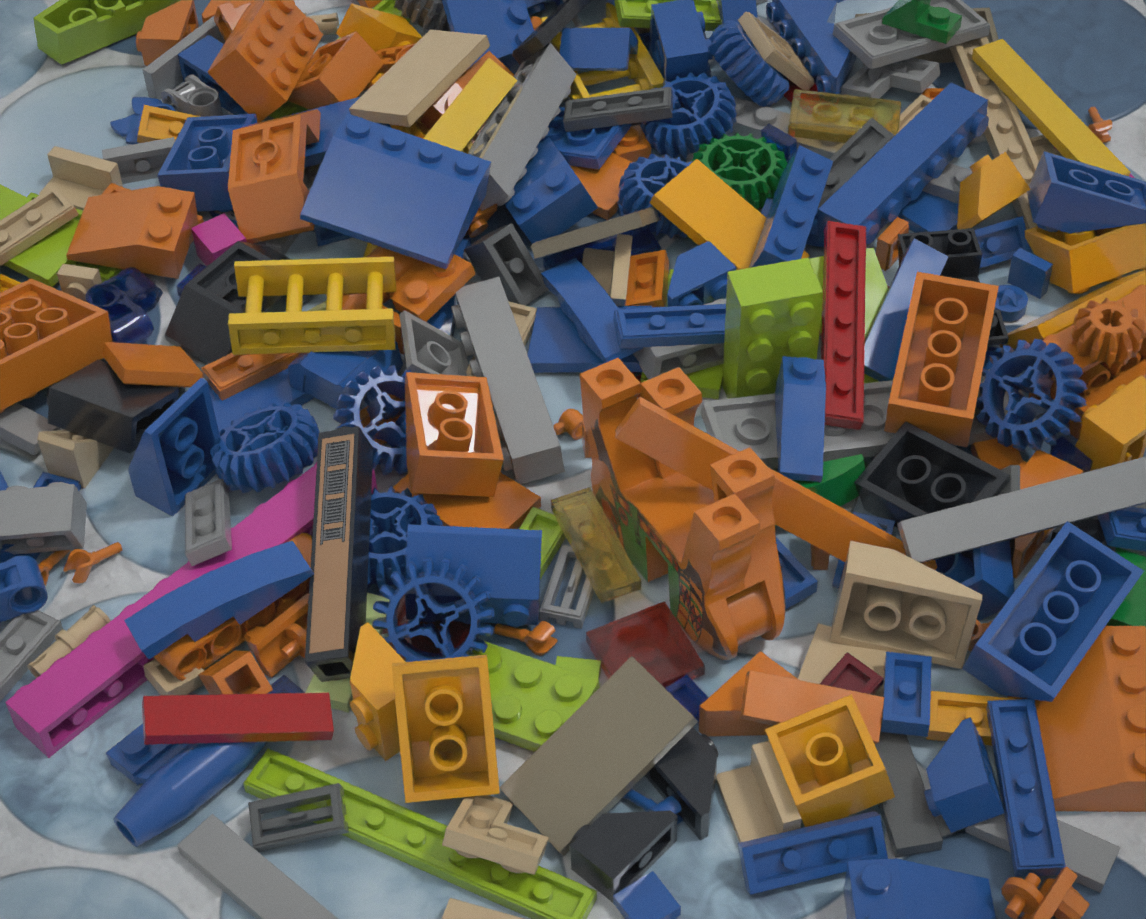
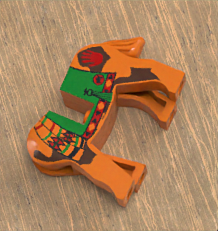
[580,358,786,660]

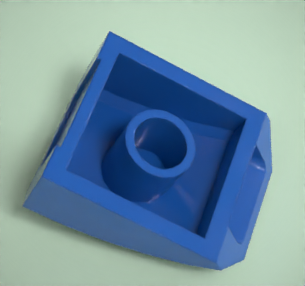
[288,341,403,411]

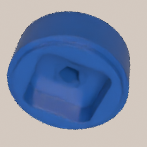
[994,285,1028,322]

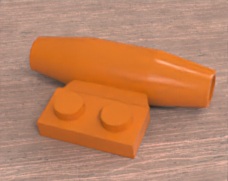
[342,246,475,322]

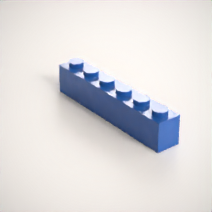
[818,83,989,245]

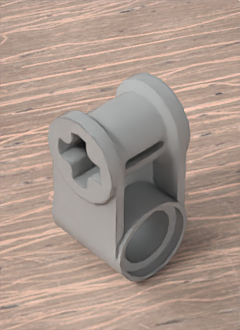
[161,74,223,117]

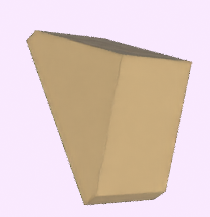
[37,430,114,489]

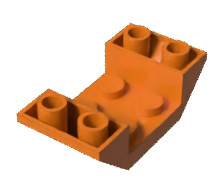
[228,109,321,244]

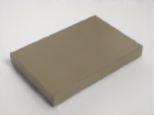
[531,207,660,259]

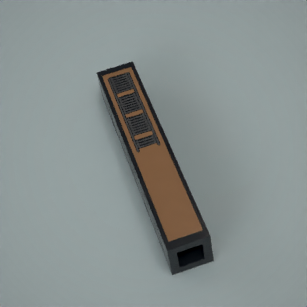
[305,426,373,682]

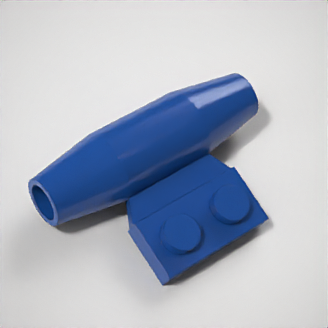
[106,723,268,847]

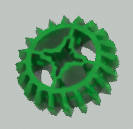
[691,132,787,210]

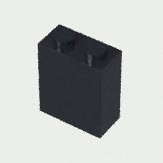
[47,360,179,454]

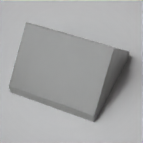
[399,310,468,376]

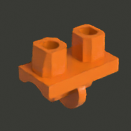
[244,593,309,678]
[1001,866,1090,919]

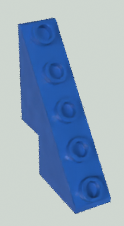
[766,0,857,108]

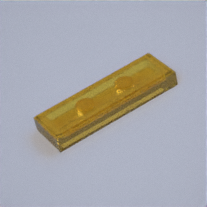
[551,487,641,603]

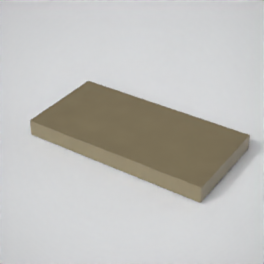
[499,656,698,856]

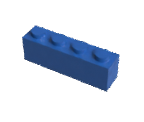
[749,145,833,268]

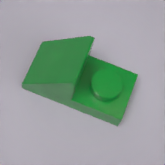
[882,0,962,44]

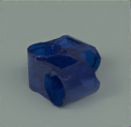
[86,267,163,344]

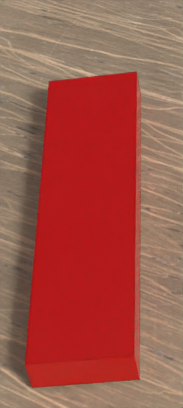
[142,692,334,745]

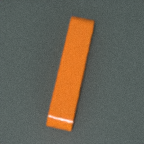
[153,533,312,681]

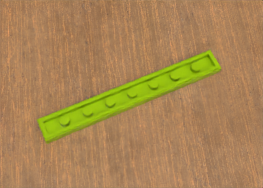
[243,748,597,919]

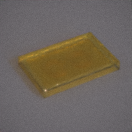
[787,89,901,143]

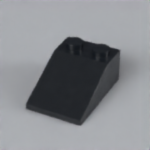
[854,421,1011,528]

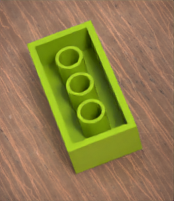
[722,258,823,399]

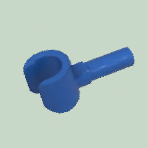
[623,788,683,824]

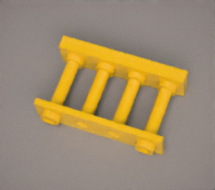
[541,3,664,100]
[228,257,396,355]

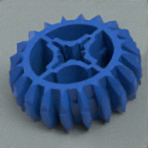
[709,20,789,107]
[641,72,737,159]
[618,154,693,239]
[976,339,1088,451]
[333,365,411,476]
[210,402,320,493]
[367,485,443,589]
[372,557,495,662]

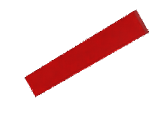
[821,221,866,430]

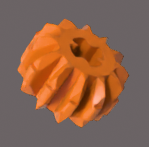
[1071,297,1145,368]

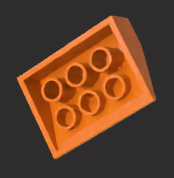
[0,278,113,413]
[1007,626,1146,812]

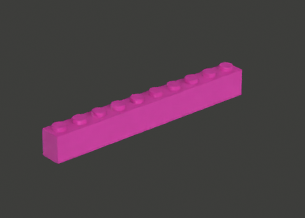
[5,462,377,758]

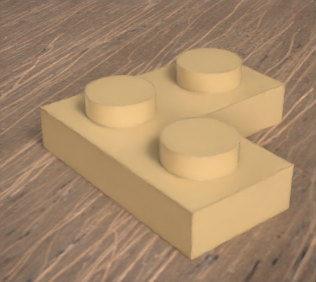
[442,795,549,875]

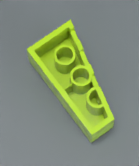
[33,0,181,65]

